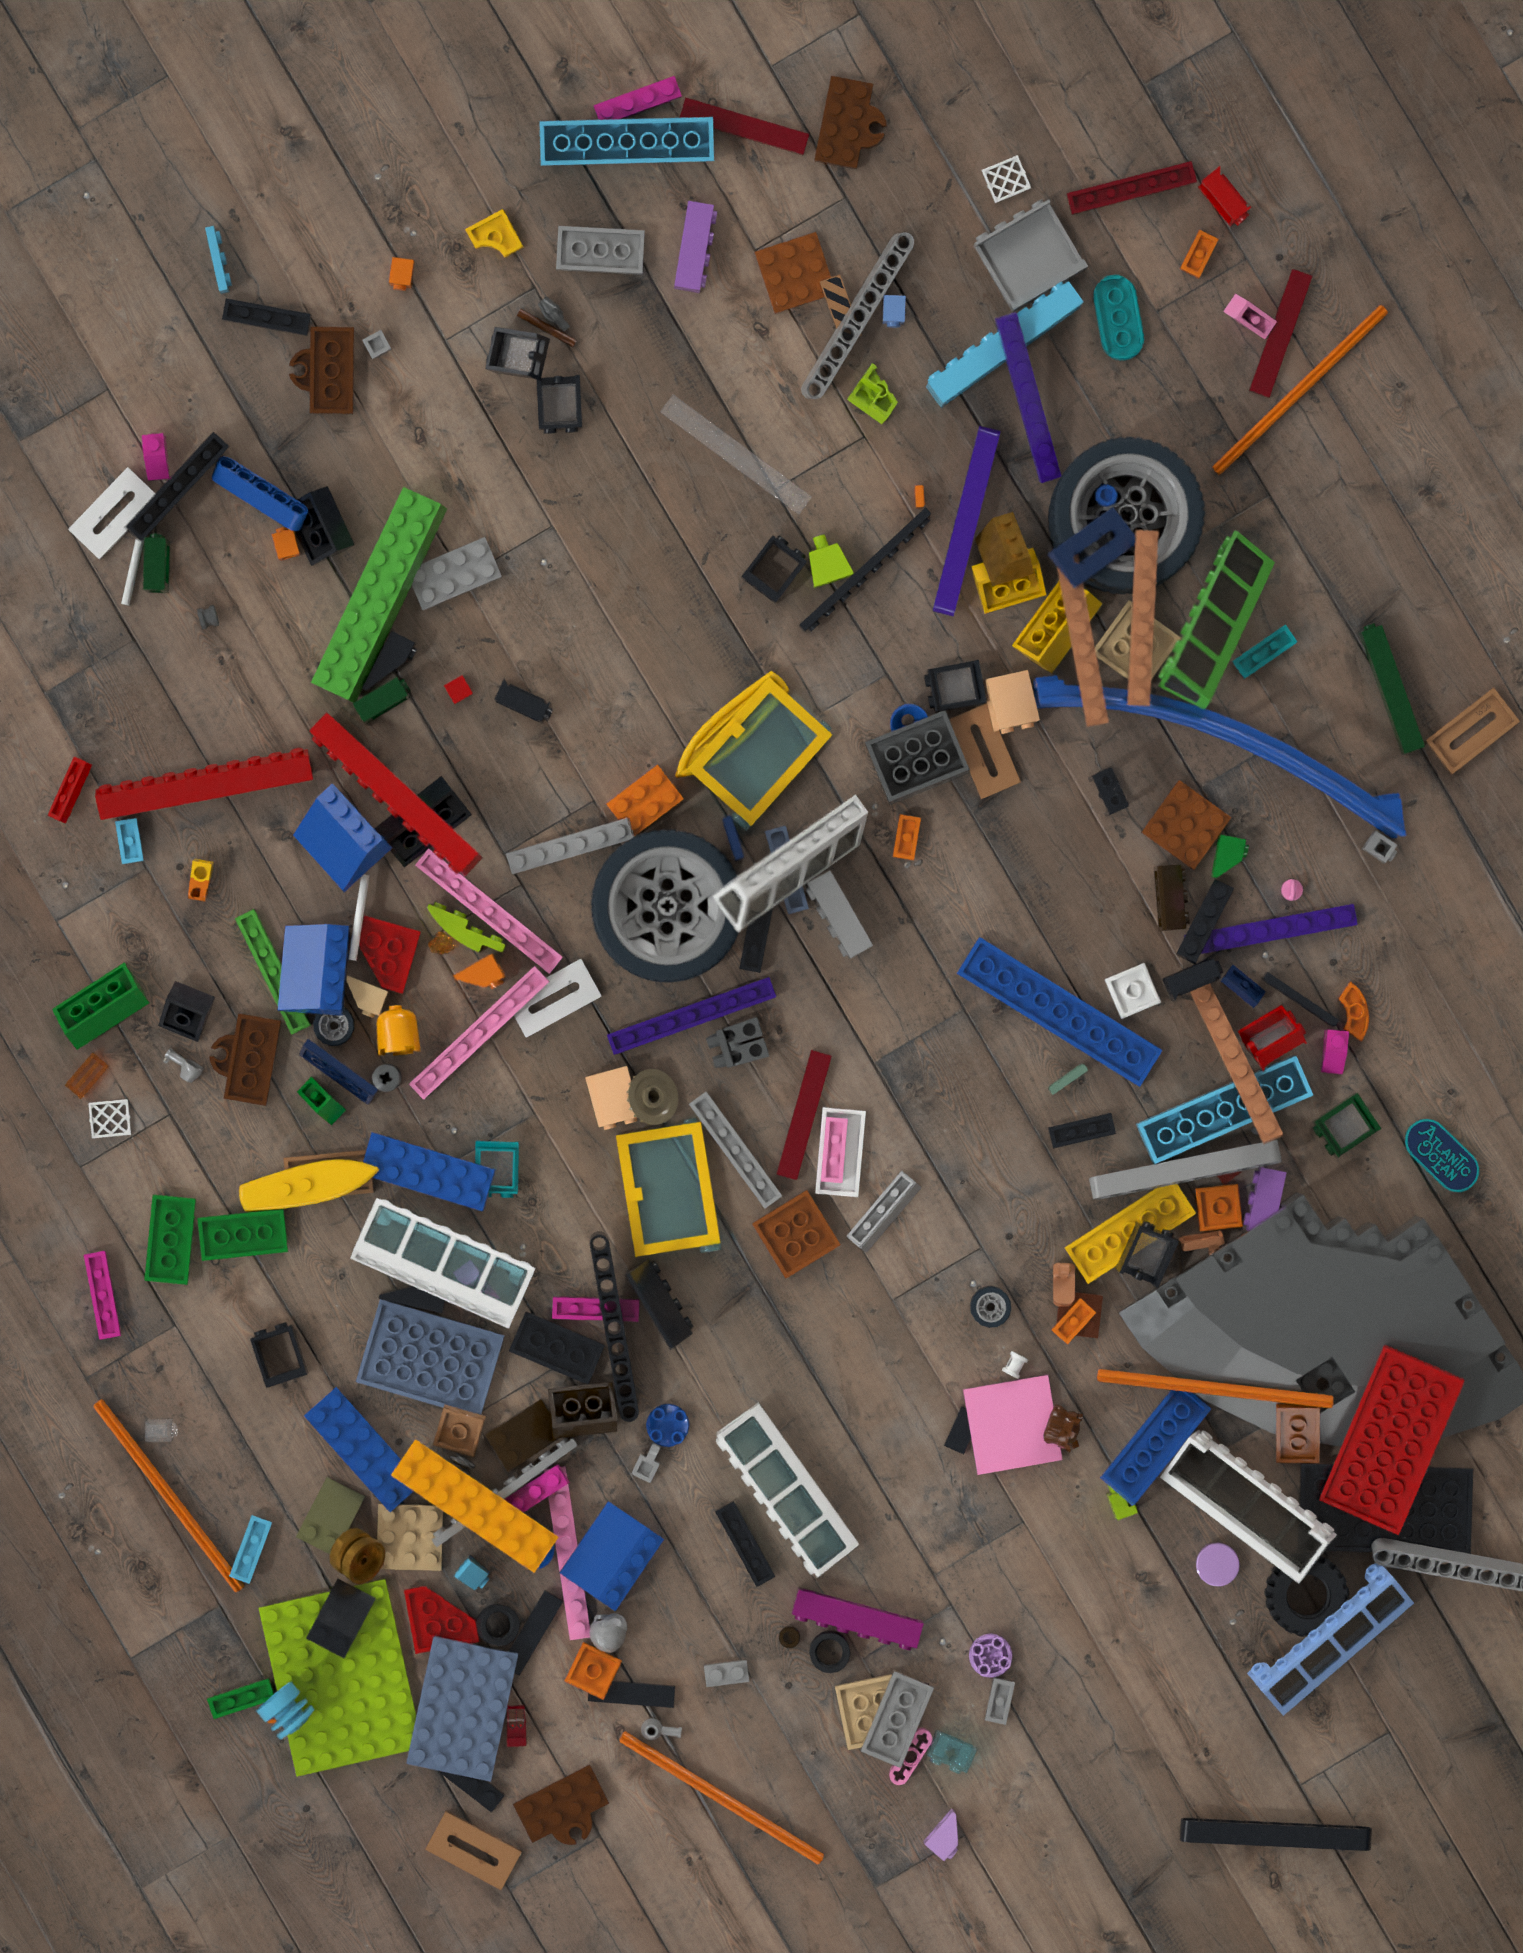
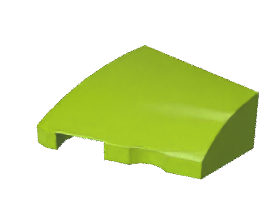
[847,363,898,424]

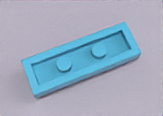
[205,226,232,294]
[229,1515,272,1584]

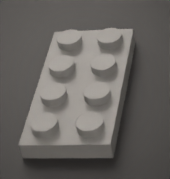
[556,226,645,275]
[412,537,502,611]
[861,1671,934,1768]

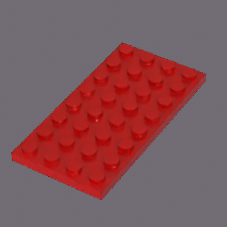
[1319,1345,1465,1535]

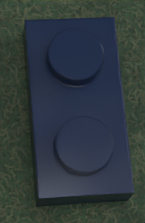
[1221,965,1266,1008]

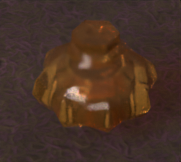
[428,932,455,955]

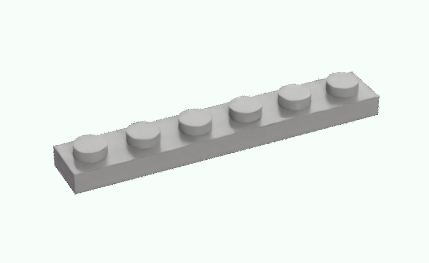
[506,817,635,874]
[689,1092,782,1208]

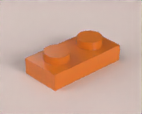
[1180,230,1219,279]
[892,814,921,861]
[1051,1298,1096,1345]

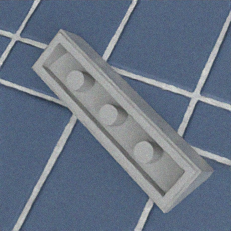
[846,1171,921,1253]

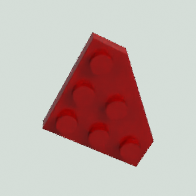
[359,915,421,994]
[404,1585,480,1654]

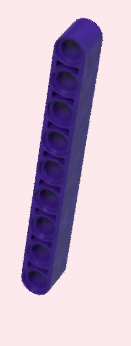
[933,426,1000,617]

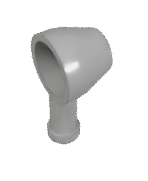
[165,1048,204,1083]
[641,1718,682,1740]

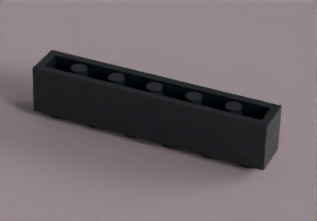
[124,432,230,542]

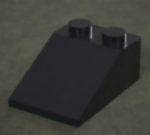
[306,1578,376,1658]

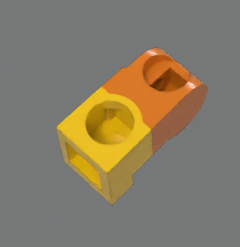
[188,859,214,902]

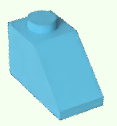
[454,1555,490,1590]

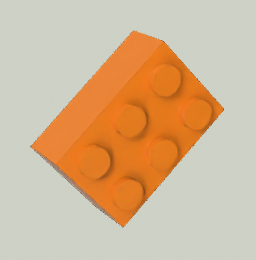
[606,765,684,837]

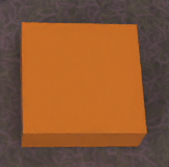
[914,485,925,509]

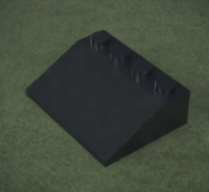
[626,1258,694,1350]

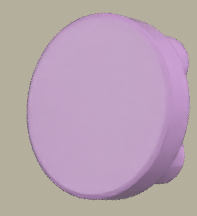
[1196,1543,1239,1586]
[969,1634,1012,1677]

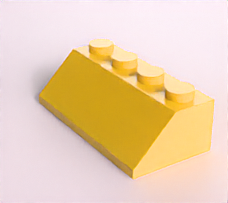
[1012,580,1102,673]

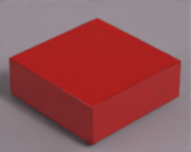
[444,675,473,705]

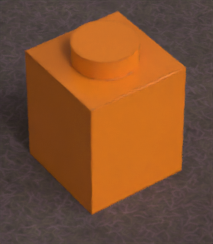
[389,257,415,291]
[272,527,301,561]

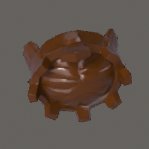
[1043,1404,1083,1453]

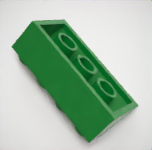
[52,962,149,1050]

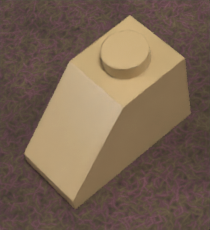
[346,976,389,1018]

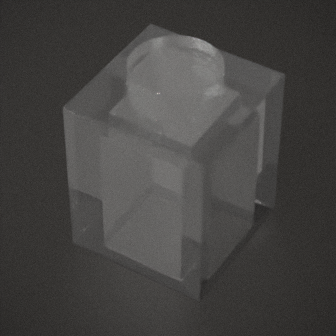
[145,1418,177,1442]

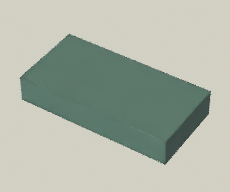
[1048,1064,1088,1095]

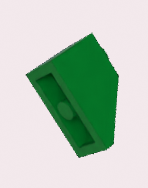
[1211,835,1249,878]
[297,1077,346,1126]

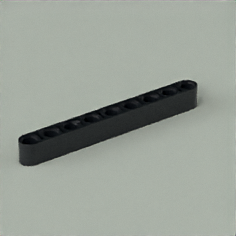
[590,1231,639,1422]
[1180,1818,1372,1851]

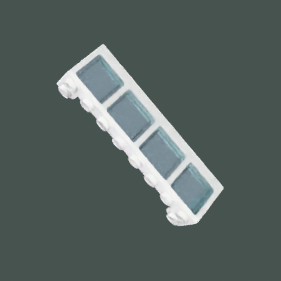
[351,1198,535,1328]
[716,1402,859,1577]

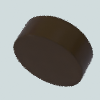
[779,1626,800,1648]

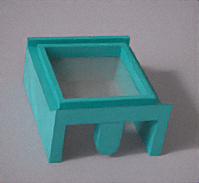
[475,1140,519,1198]

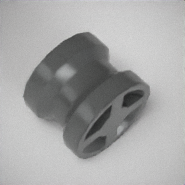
[197,605,219,630]

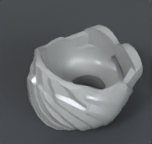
[589,1613,627,1653]

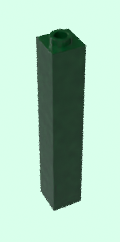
[1359,623,1425,755]

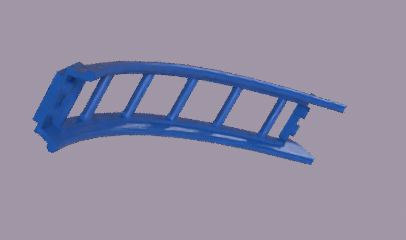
[1033,675,1406,838]

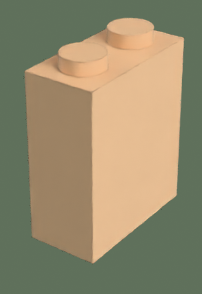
[983,670,1040,734]
[585,1066,637,1130]

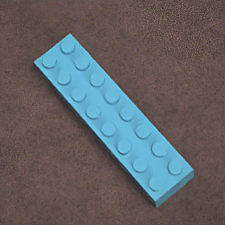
[540,117,714,165]
[926,281,1084,408]
[1136,1055,1313,1164]

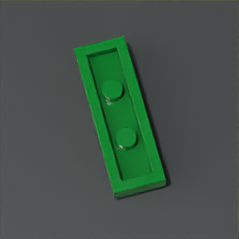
[207,1678,274,1719]

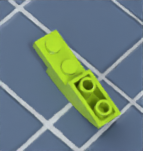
[427,902,506,953]

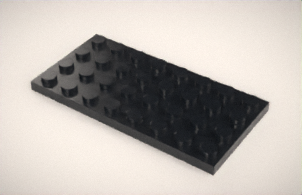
[1298,1463,1473,1554]

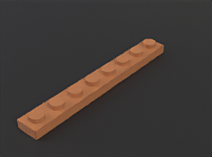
[1127,530,1158,706]
[1057,555,1109,727]
[1190,984,1283,1145]

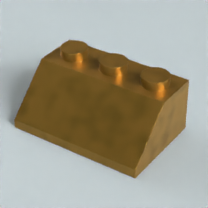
[975,512,1034,586]

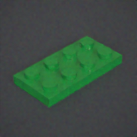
[144,1194,196,1285]
[197,1209,289,1261]

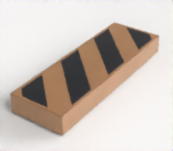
[820,274,862,340]

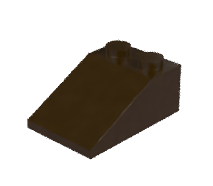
[485,1399,559,1471]

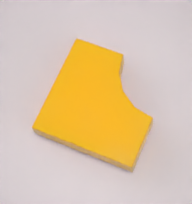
[465,209,524,258]

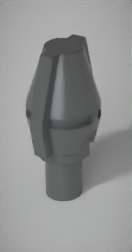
[538,296,570,332]

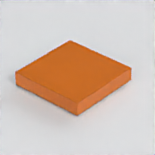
[1195,1184,1243,1231]
[564,1642,622,1700]

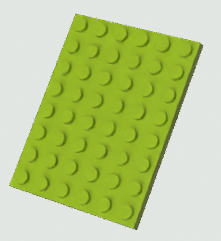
[259,1578,416,1777]

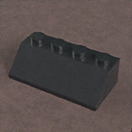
[375,776,472,868]

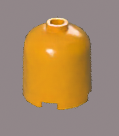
[377,1005,421,1056]

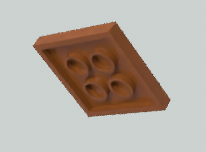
[755,232,831,314]
[1141,780,1232,870]
[752,1190,841,1279]

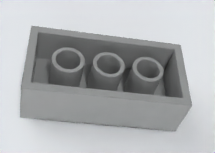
[805,871,873,959]

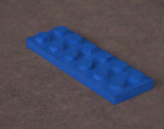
[363,1132,496,1211]
[304,1387,414,1513]
[1100,1390,1211,1506]

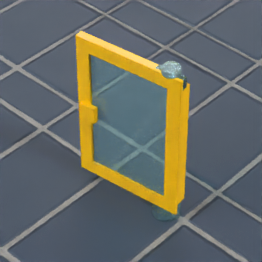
[687,677,832,831]
[616,1118,722,1257]

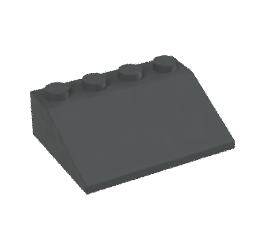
[865,710,970,806]

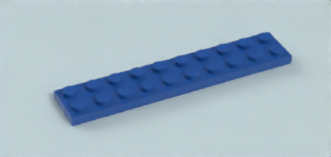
[956,937,1163,1087]

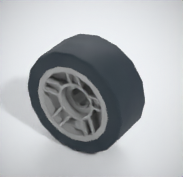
[313,1007,355,1046]
[970,1286,1011,1328]

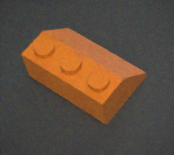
[453,954,506,989]

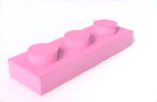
[821,1117,848,1183]

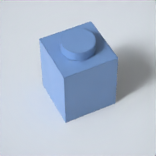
[882,295,906,328]

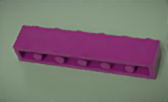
[791,1587,924,1651]

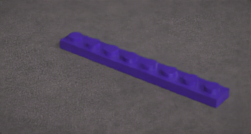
[995,312,1061,483]
[1184,904,1358,954]
[607,977,776,1055]

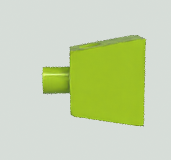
[809,534,854,589]

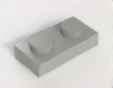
[704,1659,749,1687]
[984,1677,1015,1725]

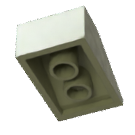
[296,1477,365,1554]

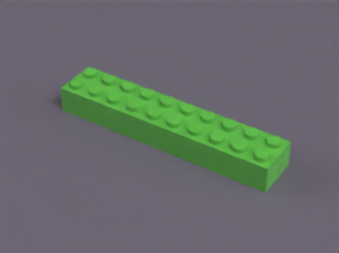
[311,487,447,703]

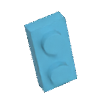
[115,818,144,864]

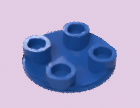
[646,1404,689,1447]

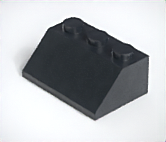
[295,486,355,566]

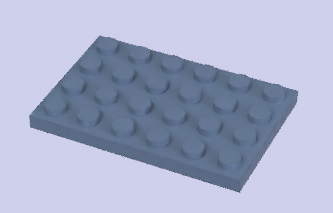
[356,1299,505,1415]
[406,1636,518,1782]

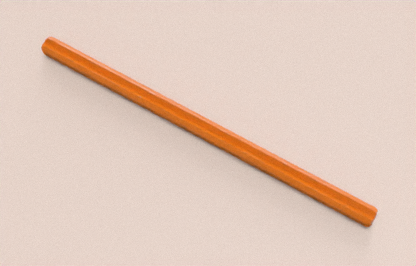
[1212,305,1388,475]
[1097,1369,1334,1408]
[93,1399,245,1592]
[619,1732,824,1864]

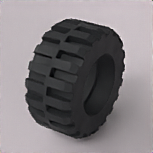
[1264,1552,1349,1637]

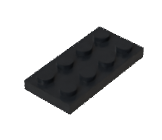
[509,1311,605,1385]

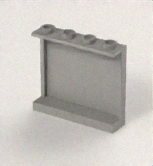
[973,199,1088,313]

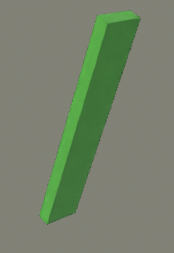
[235,909,311,1035]

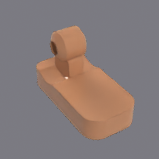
[1179,1230,1224,1256]
[1053,1263,1075,1307]

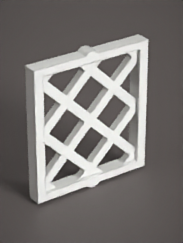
[982,155,1031,203]
[89,1099,131,1138]

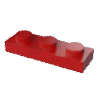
[48,757,92,824]

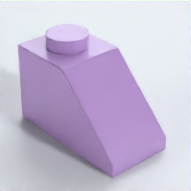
[924,1809,958,1861]

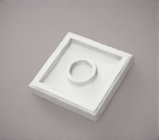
[1104,963,1161,1019]

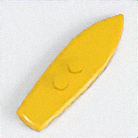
[675,671,789,778]
[239,1159,379,1212]

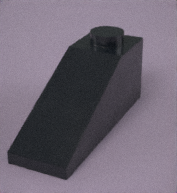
[362,631,417,691]
[379,1286,445,1313]

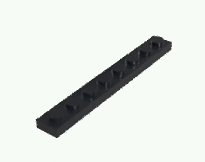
[799,507,931,633]

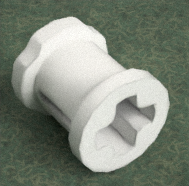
[1002,1351,1028,1379]

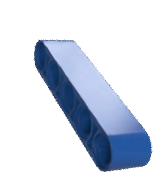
[211,456,308,531]

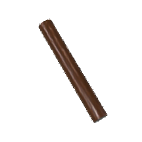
[517,309,577,347]

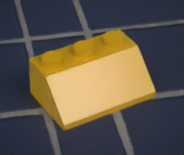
[971,548,1046,614]

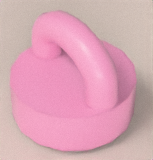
[1281,879,1303,901]

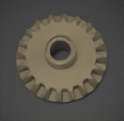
[627,1069,678,1125]

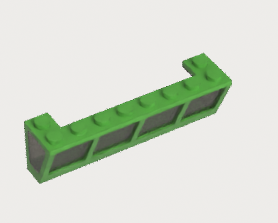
[1158,530,1275,710]

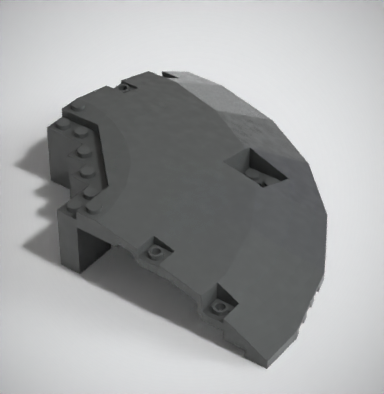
[1118,1192,1523,1447]

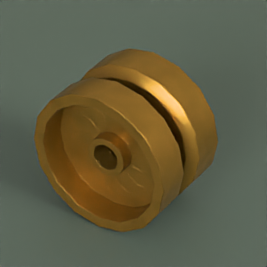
[330,1528,385,1584]

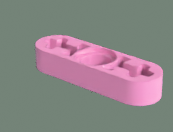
[889,1728,932,1785]

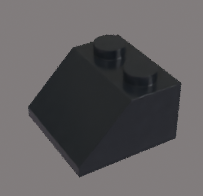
[158,981,215,1042]

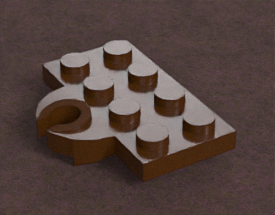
[814,76,887,170]
[289,327,354,415]
[209,1013,281,1106]
[513,1764,609,1845]

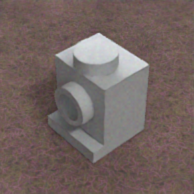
[1362,831,1397,863]

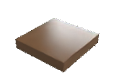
[433,1404,486,1457]

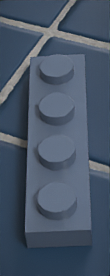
[765,826,809,914]

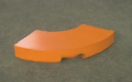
[1338,981,1369,1041]

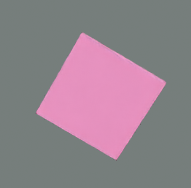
[963,1375,1062,1475]

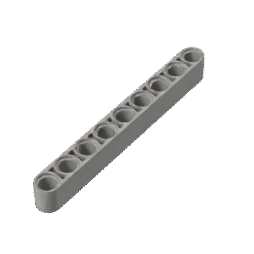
[801,232,914,399]
[1089,1140,1282,1200]
[1371,1538,1523,1591]

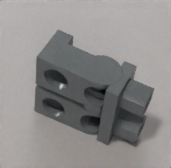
[706,1017,770,1068]

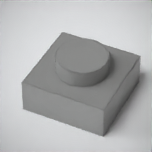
[362,330,392,360]

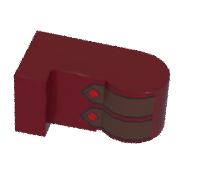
[507,1705,527,1747]

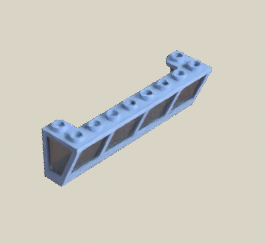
[1247,1563,1414,1716]

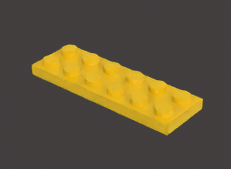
[1064,1184,1196,1284]

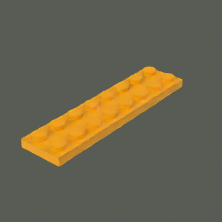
[391,1439,558,1573]

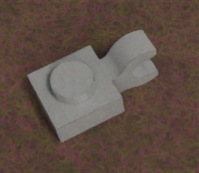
[631,1442,661,1483]

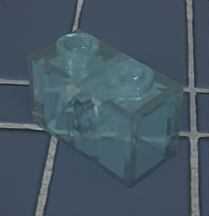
[926,1730,977,1774]

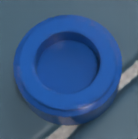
[1095,484,1118,507]

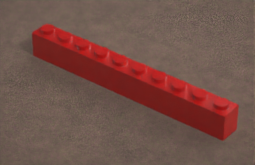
[309,712,483,876]
[95,748,313,820]

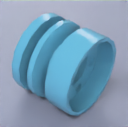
[256,1681,315,1739]

